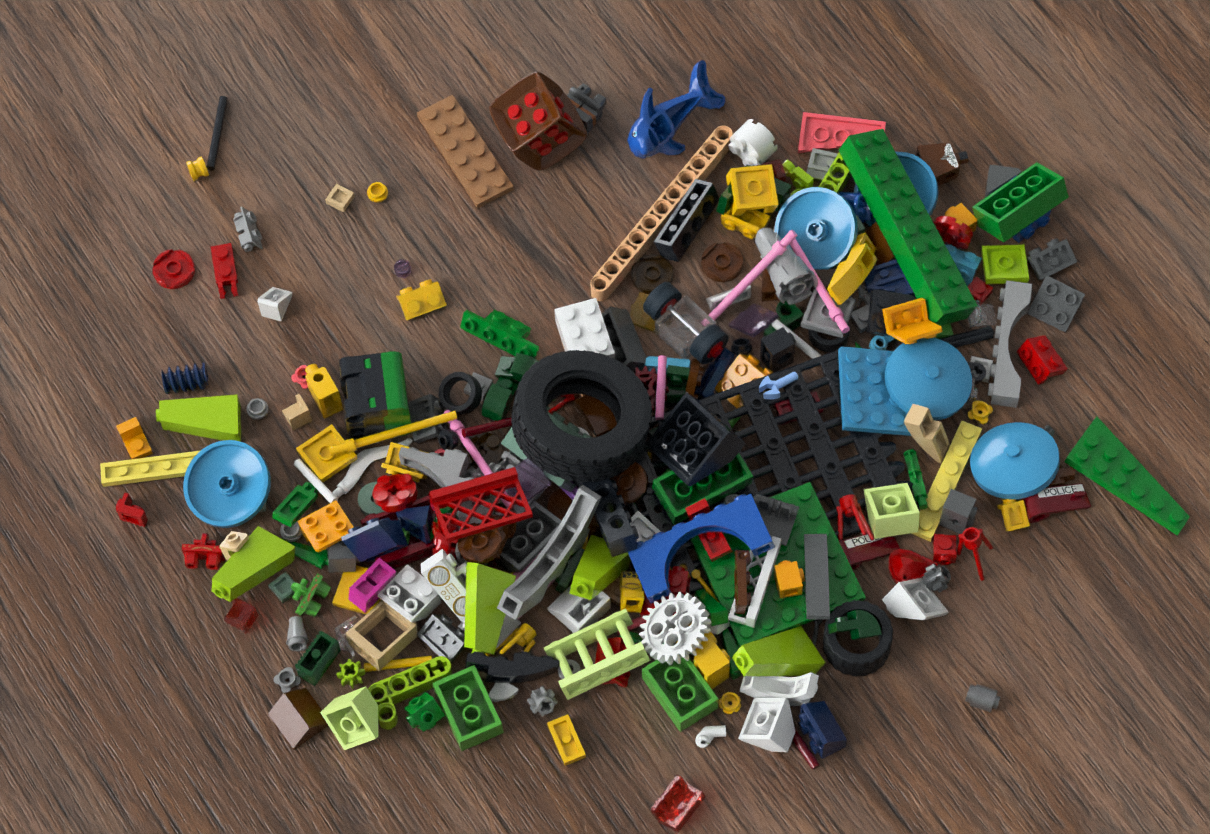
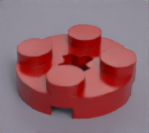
[933,216,973,249]
[372,474,418,512]

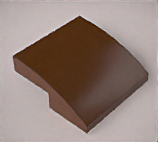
[575,395,617,437]

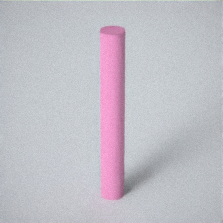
[655,356,667,420]

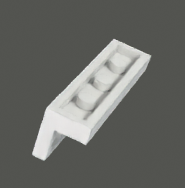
[728,536,781,628]

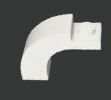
[740,672,819,706]

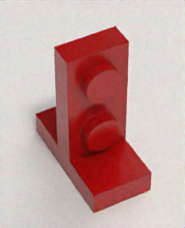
[685,498,732,562]

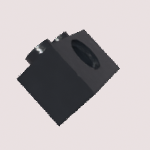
[760,327,796,373]

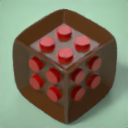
[489,72,588,171]

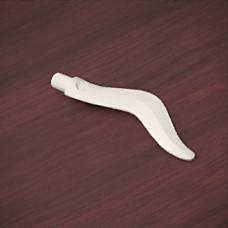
[332,438,412,499]

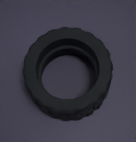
[823,600,893,677]

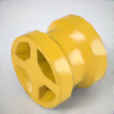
[186,156,209,182]

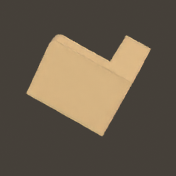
[282,394,312,431]

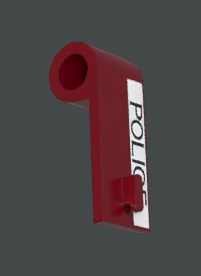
[1020,483,1091,523]
[838,533,900,571]

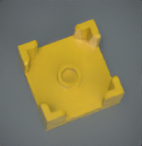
[726,164,778,216]

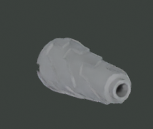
[755,228,818,305]

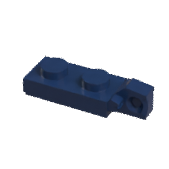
[694,347,735,400]

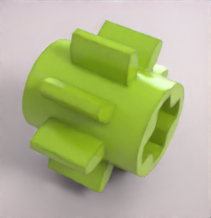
[336,659,366,689]

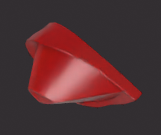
[888,549,938,584]

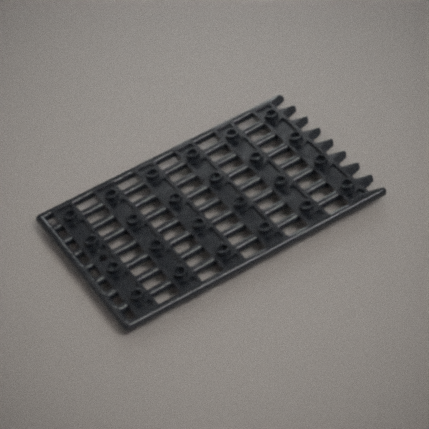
[628,346,920,595]

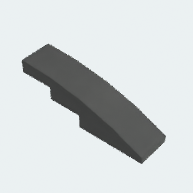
[804,534,830,619]

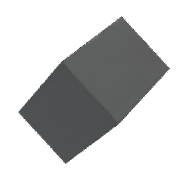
[985,164,1022,197]

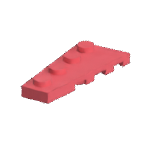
[798,112,886,153]

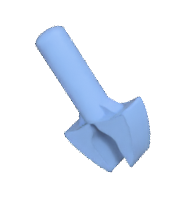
[759,372,798,399]

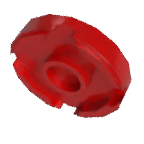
[152,249,195,289]

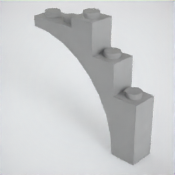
[398,447,494,564]
[497,485,601,620]

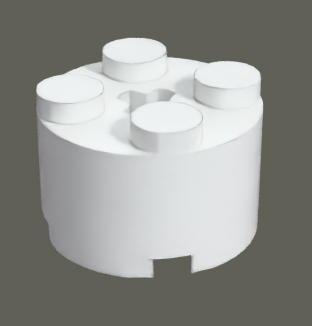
[728,119,778,166]

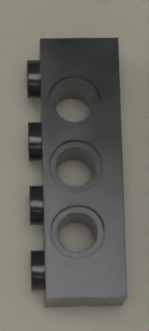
[654,179,720,262]
[582,478,639,557]

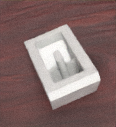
[258,287,293,322]

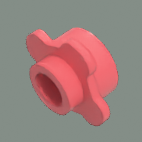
[291,365,308,389]

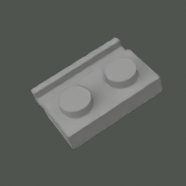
[806,148,847,188]

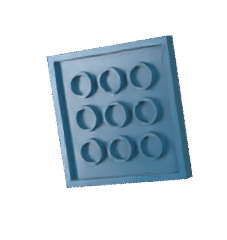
[838,346,912,436]

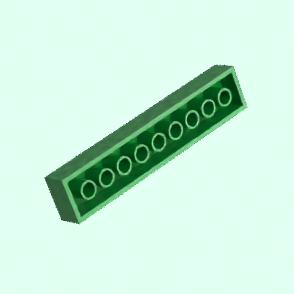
[839,129,978,326]

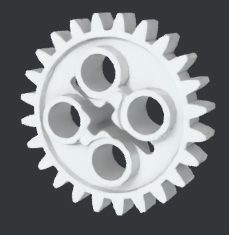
[639,592,711,665]

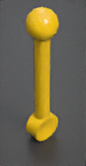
[691,570,718,601]

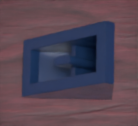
[396,506,434,544]

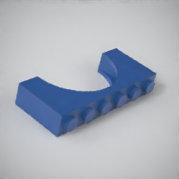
[628,494,775,604]

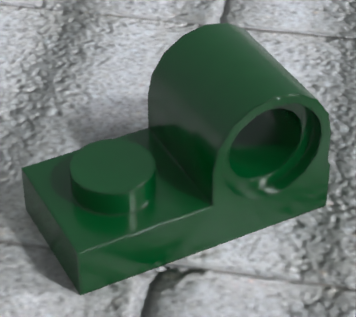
[763,301,804,337]
[665,365,690,405]
[555,548,585,593]

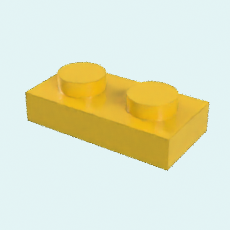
[547,714,586,766]

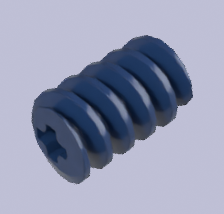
[162,362,208,395]

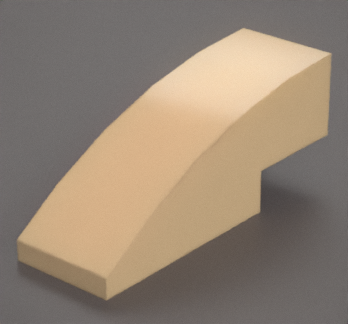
[903,404,950,464]

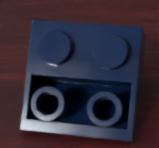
[341,518,408,562]
[798,701,847,759]

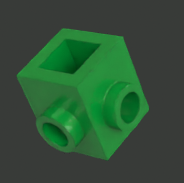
[404,692,445,732]

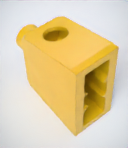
[305,364,344,419]

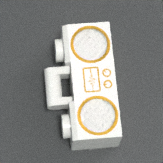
[421,549,467,622]

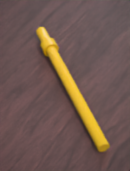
[329,411,458,456]

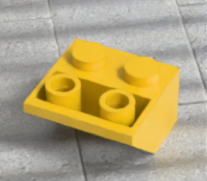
[694,632,731,689]

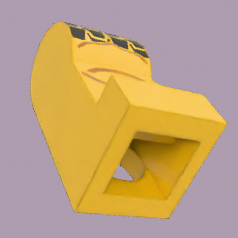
[620,571,644,613]

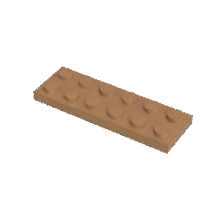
[417,95,514,209]

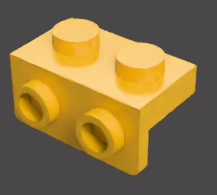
[721,210,770,239]
[396,279,447,320]
[381,442,429,482]

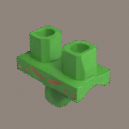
[291,573,331,617]

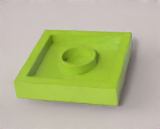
[981,244,1029,284]

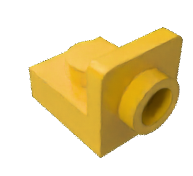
[997,499,1030,531]

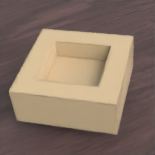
[325,184,355,212]

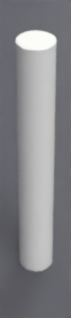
[772,319,822,359]
[294,459,338,503]

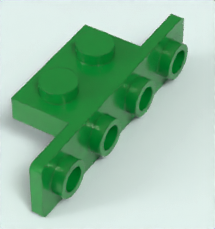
[460,310,539,359]

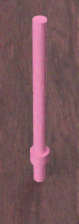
[703,230,798,326]
[789,238,850,333]
[443,410,515,509]

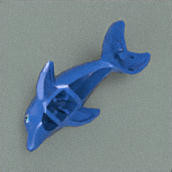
[627,60,725,159]

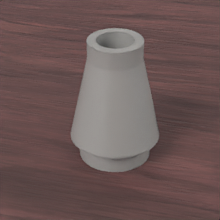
[286,616,309,651]

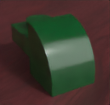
[495,353,539,382]
[481,377,519,421]
[828,610,881,640]

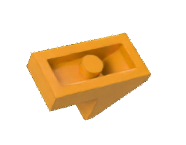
[116,417,153,459]

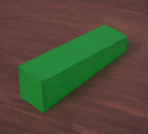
[695,589,728,627]

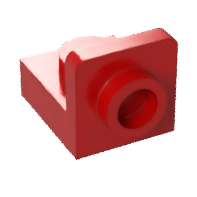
[968,276,994,310]
[116,492,148,527]
[933,534,957,565]

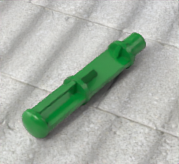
[903,449,928,510]

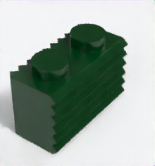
[295,631,341,686]

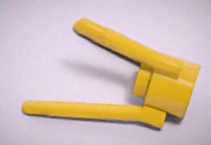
[485,623,537,657]

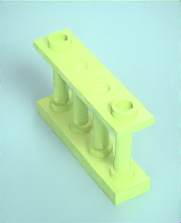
[543,608,650,700]

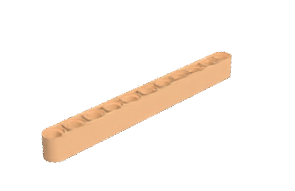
[590,125,733,301]

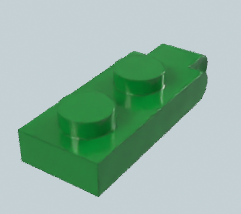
[272,481,318,527]

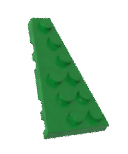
[1064,416,1190,536]

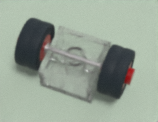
[643,282,729,364]

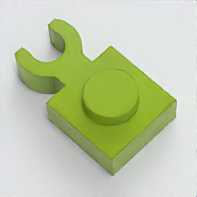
[781,160,814,189]

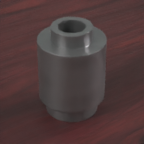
[965,684,1001,713]

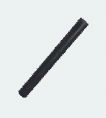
[206,96,228,171]

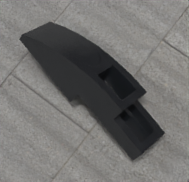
[464,651,559,683]

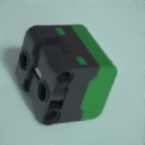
[339,351,411,440]

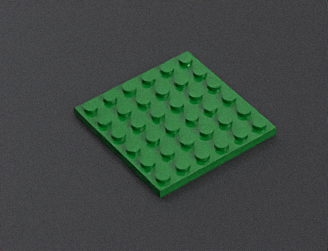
[690,482,866,648]

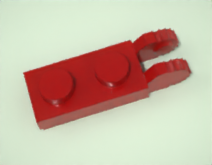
[211,243,239,299]

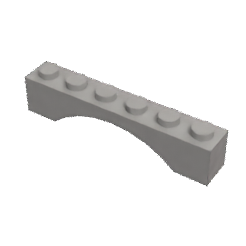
[987,280,1032,408]

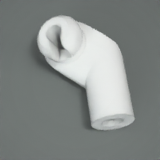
[695,725,726,748]

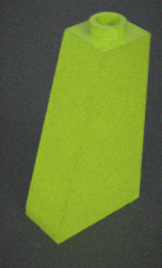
[156,395,241,442]
[211,526,295,602]
[569,535,631,600]
[464,562,516,655]
[732,626,825,676]

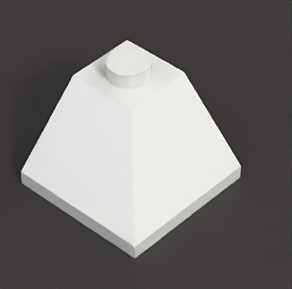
[882,578,949,620]
[738,698,795,752]

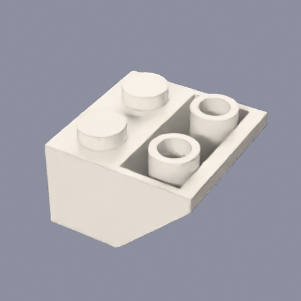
[378,564,441,623]
[547,584,611,633]

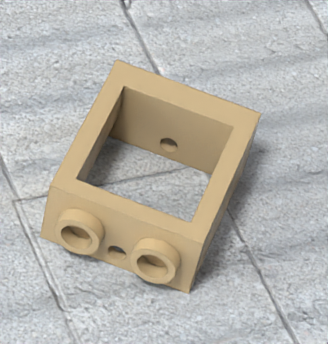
[346,600,417,671]

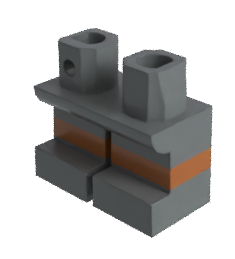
[567,83,606,134]

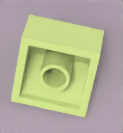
[864,483,920,539]
[320,687,378,750]

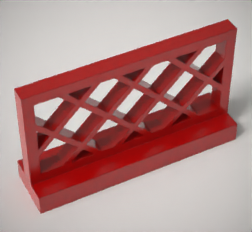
[430,467,533,542]

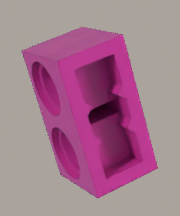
[348,558,396,613]

